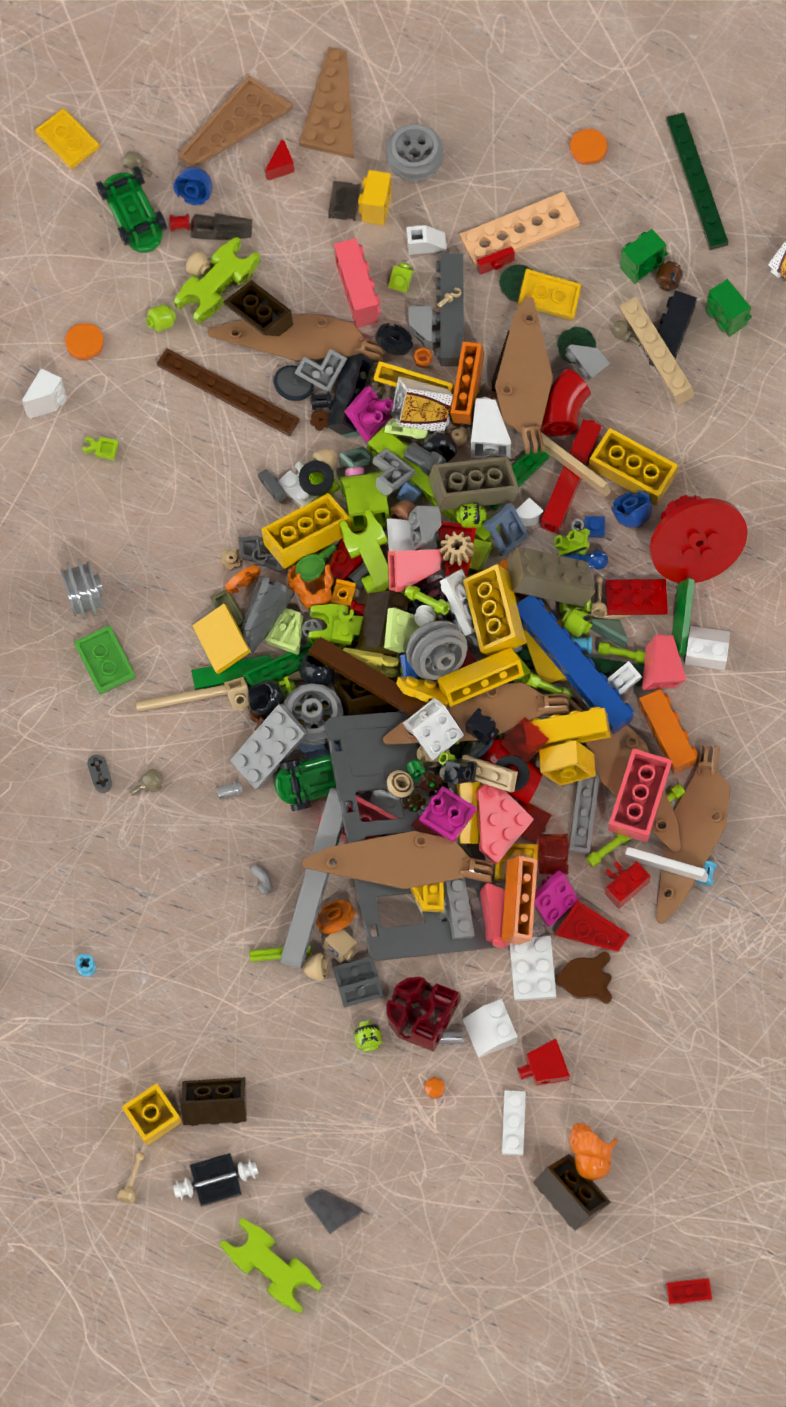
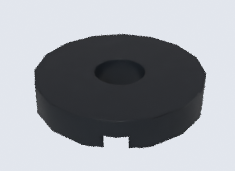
[376,323,413,356]

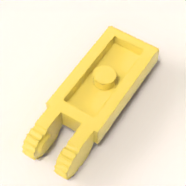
[343,648,399,678]

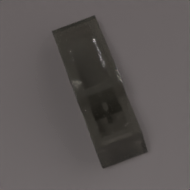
[190,213,252,240]

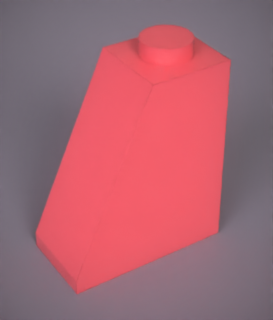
[388,549,442,592]
[642,634,687,691]
[480,883,511,948]

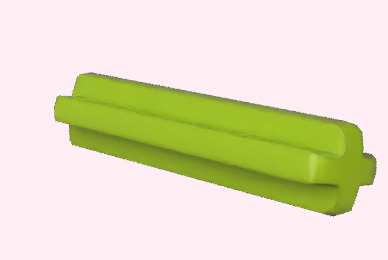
[249,945,311,962]

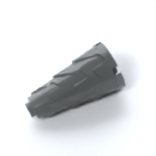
[241,575,295,655]

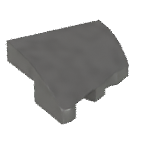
[239,536,282,572]
[304,1189,363,1234]

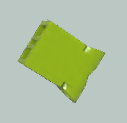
[338,471,389,532]

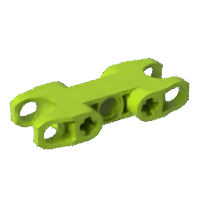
[173,237,261,324]
[339,508,406,594]
[308,604,363,649]
[219,1218,323,1315]

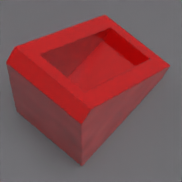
[265,139,295,181]

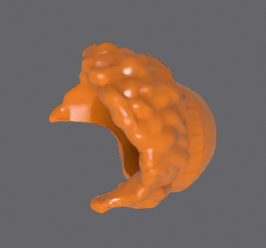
[287,561,334,610]
[569,1123,618,1180]

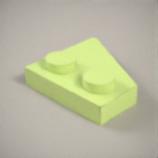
[384,417,430,439]
[265,608,303,655]
[384,608,419,653]

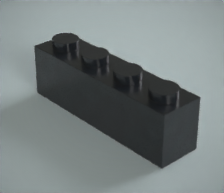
[647,290,697,367]
[327,354,375,435]

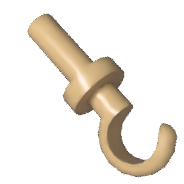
[437,287,462,308]

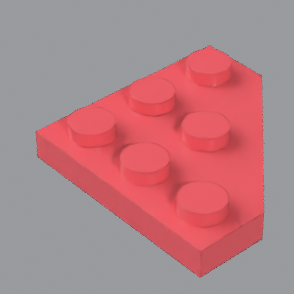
[475,783,534,864]

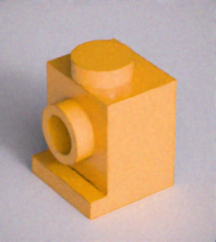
[331,579,357,612]

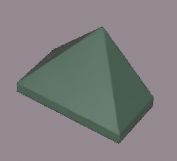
[339,447,374,468]
[591,619,628,649]

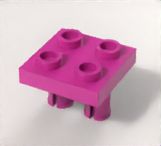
[344,386,393,442]
[419,786,477,843]
[534,870,579,927]

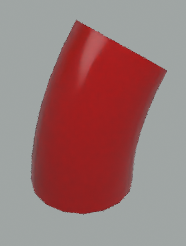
[540,369,591,437]
[478,739,543,805]

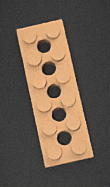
[459,191,580,269]

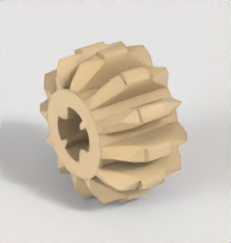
[440,531,474,566]

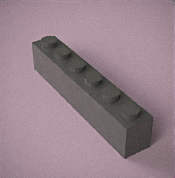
[436,253,464,366]

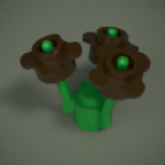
[402,759,445,812]

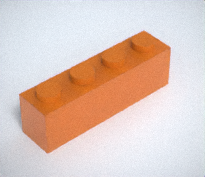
[450,342,485,425]
[638,689,698,775]
[501,855,538,945]

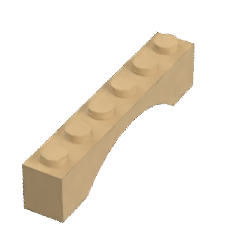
[619,297,695,406]

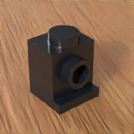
[466,708,499,744]
[444,758,477,784]

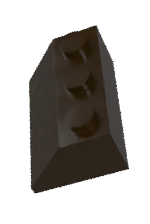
[223,280,293,336]
[357,591,409,657]
[334,676,400,716]
[181,1077,247,1126]
[533,1154,611,1231]

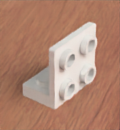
[402,698,464,760]

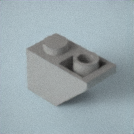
[409,306,436,350]
[565,345,610,380]
[409,506,442,550]

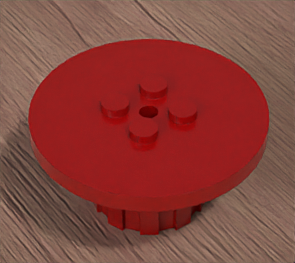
[649,495,748,583]

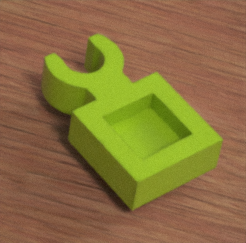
[82,437,119,461]
[331,607,355,645]

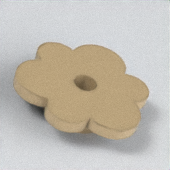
[446,426,468,447]
[220,549,243,570]

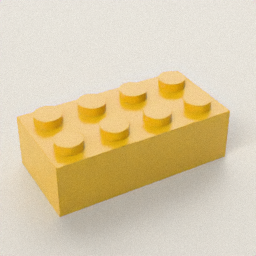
[589,428,678,506]
[261,493,351,569]
[463,564,527,656]

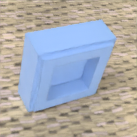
[396,481,423,505]

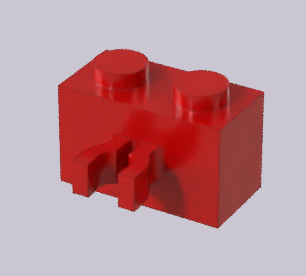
[605,861,651,909]

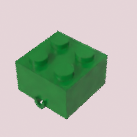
[620,229,668,284]
[706,279,752,337]

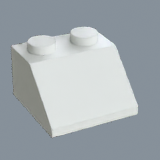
[22,369,67,419]
[685,626,730,670]
[463,999,518,1058]

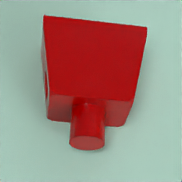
[517,1039,570,1086]

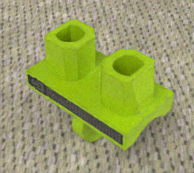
[554,529,590,556]

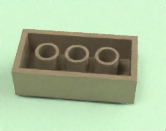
[429,456,519,511]
[507,546,595,607]

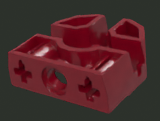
[386,976,461,1052]

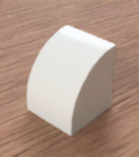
[516,498,543,526]

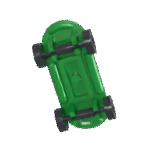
[95,165,167,253]
[274,748,370,811]

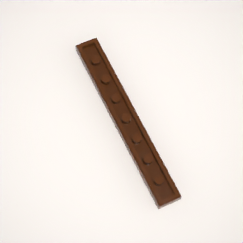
[157,348,300,437]
[308,637,453,718]

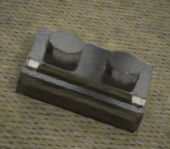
[328,181,361,221]

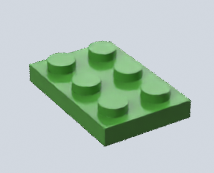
[74,625,136,695]

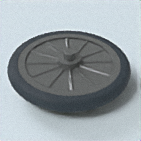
[273,365,314,401]
[459,739,494,759]

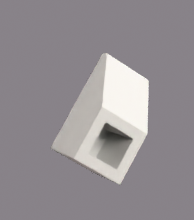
[406,225,447,255]

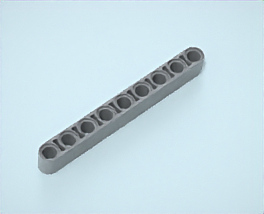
[281,787,350,969]

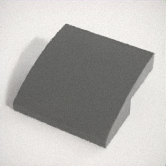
[332,957,384,1008]

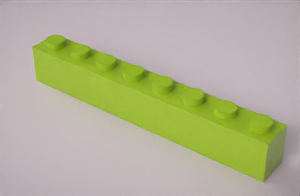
[368,427,500,542]

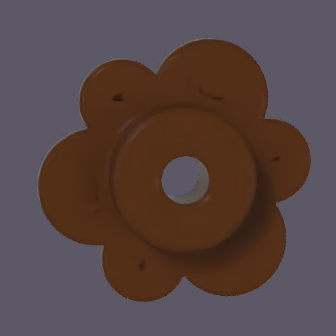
[310,410,330,431]

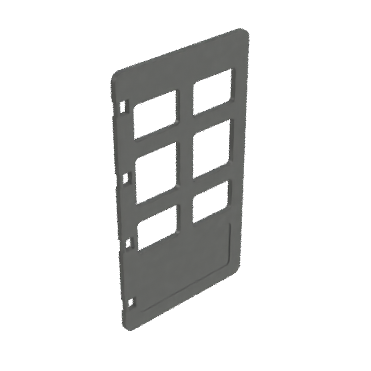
[325,711,496,961]

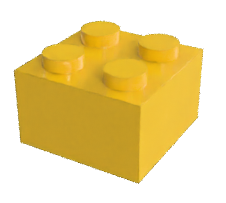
[358,170,392,226]
[539,740,596,786]
[121,1083,182,1146]

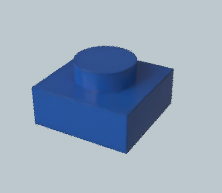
[585,516,605,538]

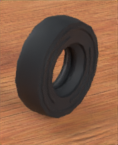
[299,460,334,496]
[496,755,530,792]

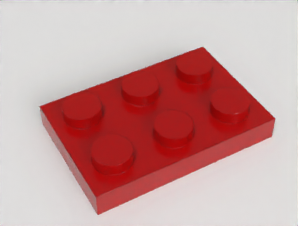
[606,579,668,615]

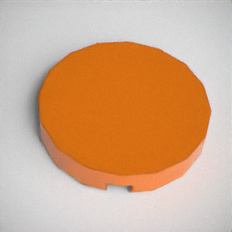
[570,129,607,165]
[65,323,104,360]
[225,565,261,595]
[316,899,356,934]

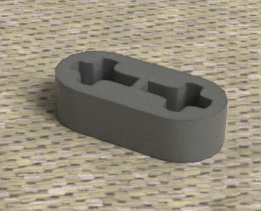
[258,469,287,503]
[87,754,112,793]

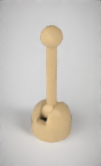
[591,576,607,619]
[117,1153,144,1204]

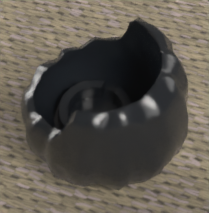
[421,431,457,462]
[299,654,335,686]
[248,680,284,717]

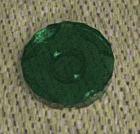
[499,264,532,302]
[557,326,596,364]

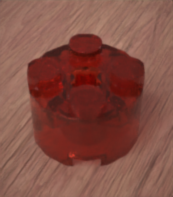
[538,833,569,875]

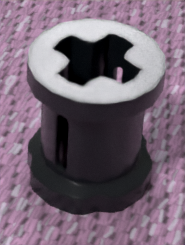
[311,392,332,410]

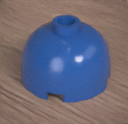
[174,167,213,205]
[612,490,652,528]

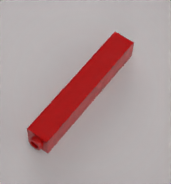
[540,419,602,535]

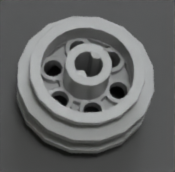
[386,124,443,182]
[60,559,104,620]
[406,621,467,680]
[284,683,344,746]

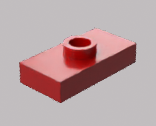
[477,246,515,275]
[666,1278,713,1306]

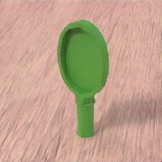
[295,544,336,581]

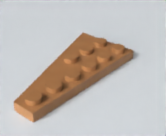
[299,47,354,158]
[178,76,293,167]

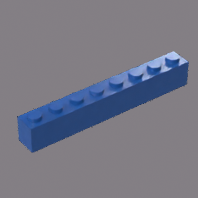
[517,595,634,735]

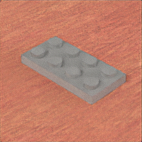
[230,704,308,790]

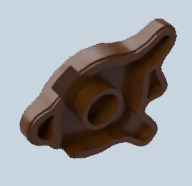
[554,952,612,1004]

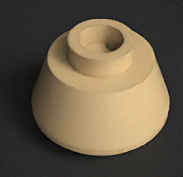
[186,251,211,277]
[313,448,338,470]
[387,770,414,798]
[303,953,328,981]

